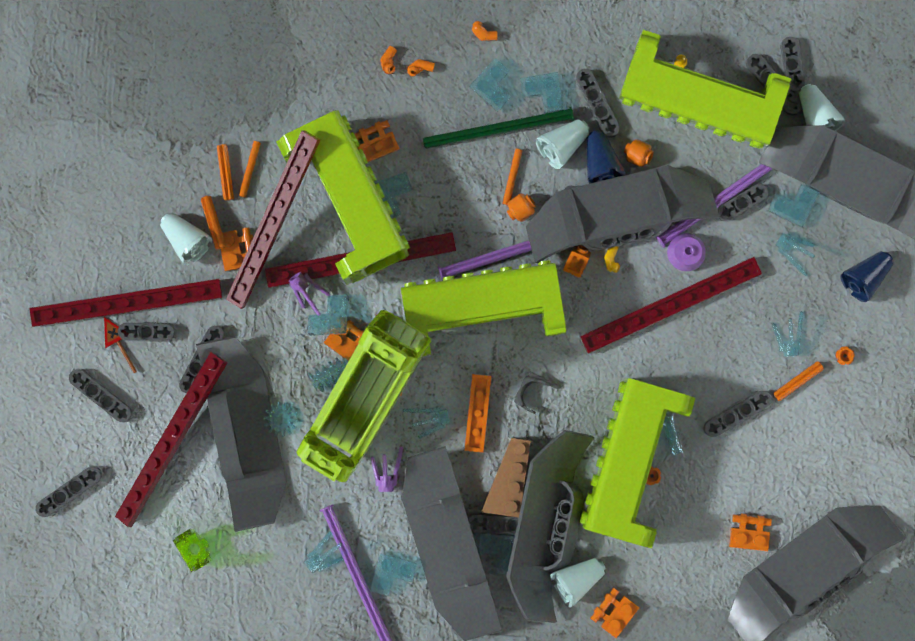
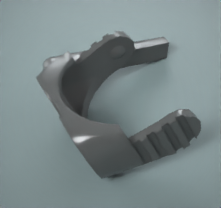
[514,372,559,414]

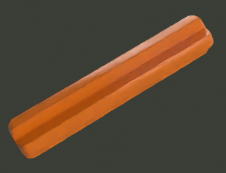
[217,144,234,201]
[201,195,226,250]
[773,361,824,401]

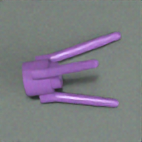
[289,272,330,316]
[371,447,403,492]

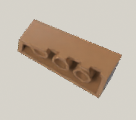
[481,438,531,518]

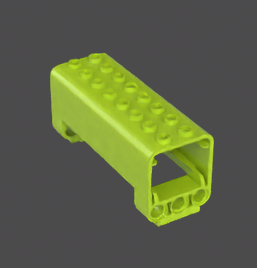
[619,30,791,149]
[276,110,410,285]
[401,260,566,356]
[296,310,431,482]
[580,378,696,549]

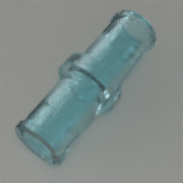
[663,415,683,456]

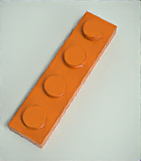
[464,374,491,452]

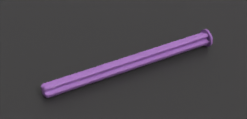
[655,164,772,248]
[438,240,532,281]
[319,504,392,641]

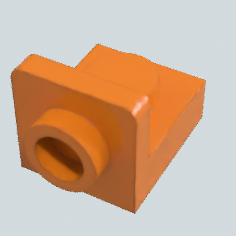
[563,245,591,278]

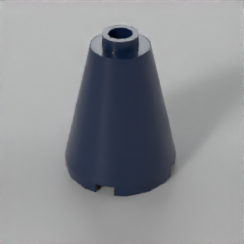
[586,130,626,184]
[840,251,893,302]

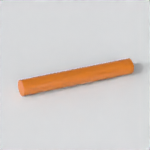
[239,141,261,198]
[502,149,523,206]

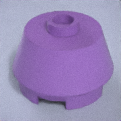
[667,233,706,271]

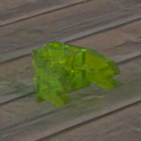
[173,528,212,572]

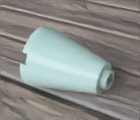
[799,84,845,131]
[536,119,589,169]
[160,213,212,265]
[550,558,606,607]

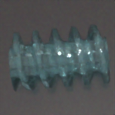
[308,357,347,392]

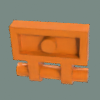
[354,120,400,163]
[221,227,253,271]
[324,317,365,361]
[729,513,772,551]
[590,588,639,638]

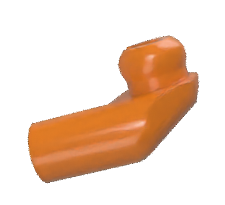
[472,21,498,41]
[380,46,397,74]
[407,59,435,77]

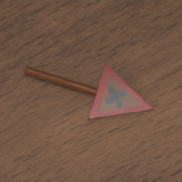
[104,317,137,373]

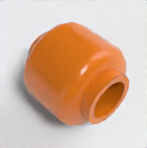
[624,139,654,167]
[507,193,536,222]

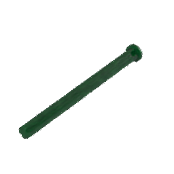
[423,107,574,149]

